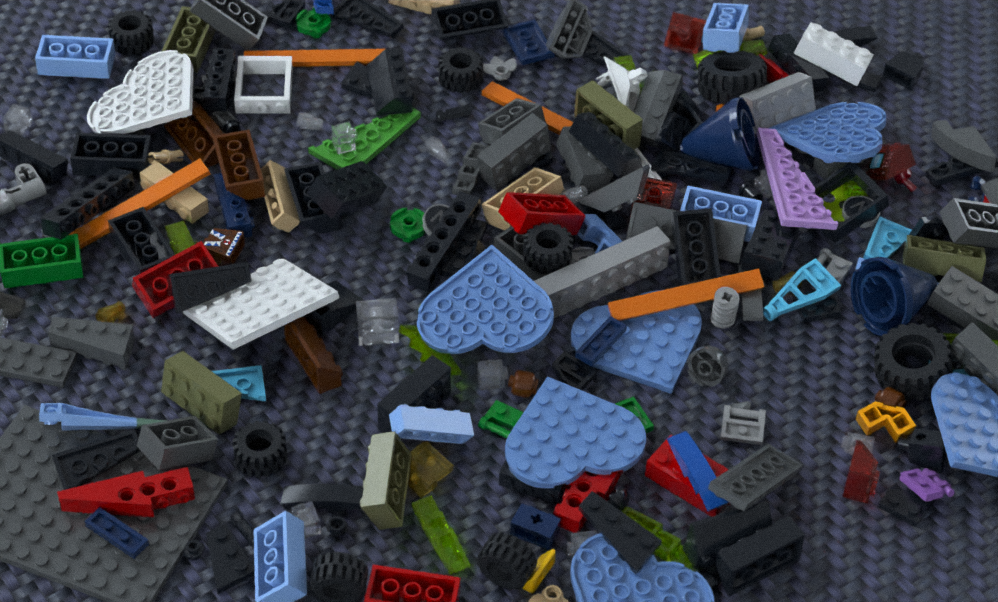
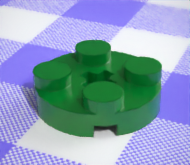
[296,8,331,38]
[390,208,426,243]

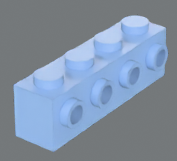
[389,404,474,444]

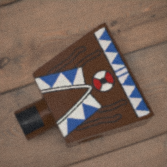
[196,228,245,266]

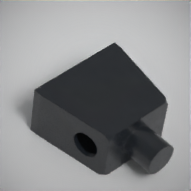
[883,51,925,91]
[898,428,947,473]

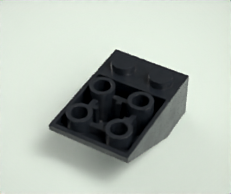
[302,281,365,336]

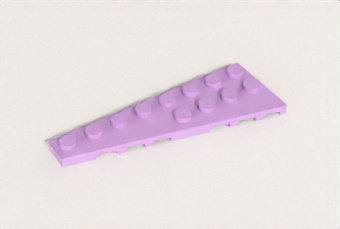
[756,128,838,230]

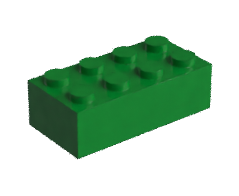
[0,234,84,288]

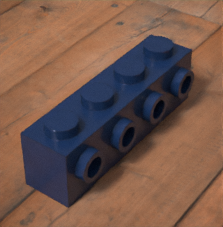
[214,173,255,238]

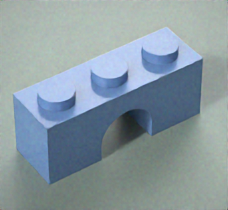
[577,214,623,254]

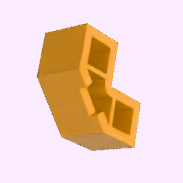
[856,401,916,443]

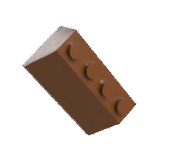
[164,101,224,168]
[212,130,265,200]
[284,317,343,394]

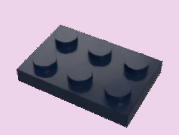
[502,19,555,65]

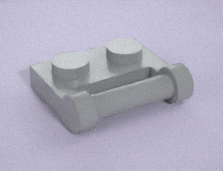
[817,248,853,284]
[720,405,766,445]

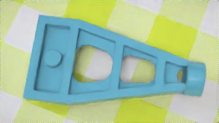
[763,258,841,321]

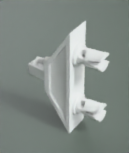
[596,57,648,111]

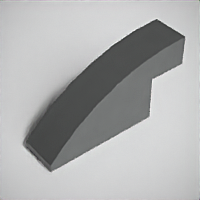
[931,120,996,172]

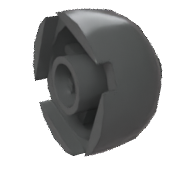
[687,345,728,387]

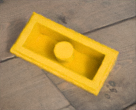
[522,549,556,594]

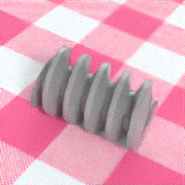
[710,287,740,329]

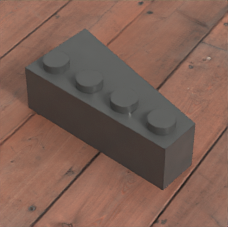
[556,126,614,192]
[48,317,135,371]

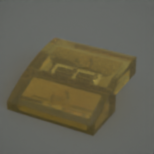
[408,441,453,498]

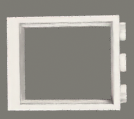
[234,56,293,113]

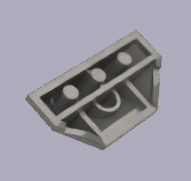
[546,0,592,59]
[579,164,650,212]

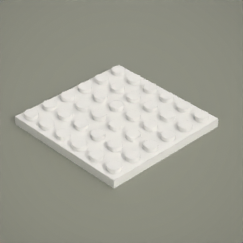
[183,259,339,350]

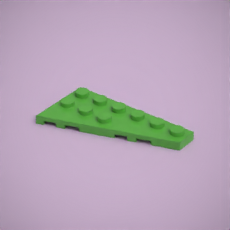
[308,107,421,169]

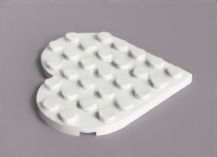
[87,50,193,134]

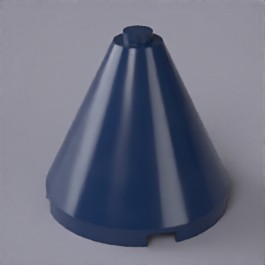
[680,97,760,171]
[851,256,937,336]

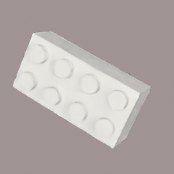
[794,22,874,86]

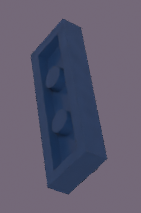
[575,316,627,367]
[84,507,149,559]

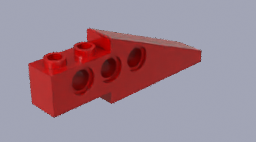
[57,467,195,517]
[553,469,623,534]

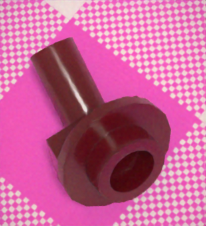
[894,168,917,192]

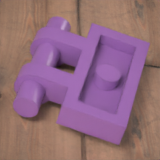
[900,468,955,502]

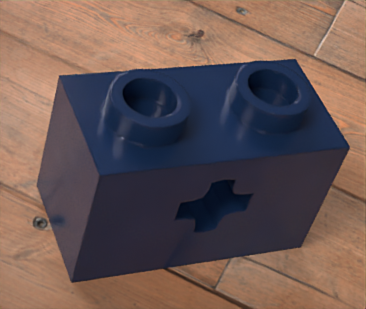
[510,503,561,550]

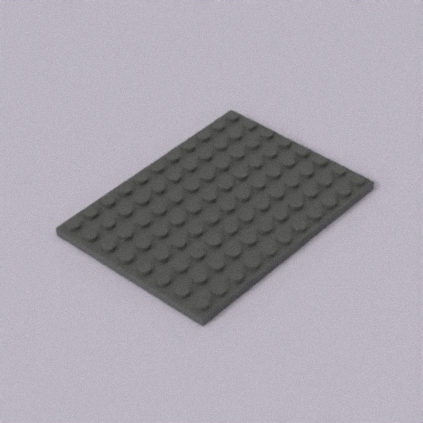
[0,405,228,602]

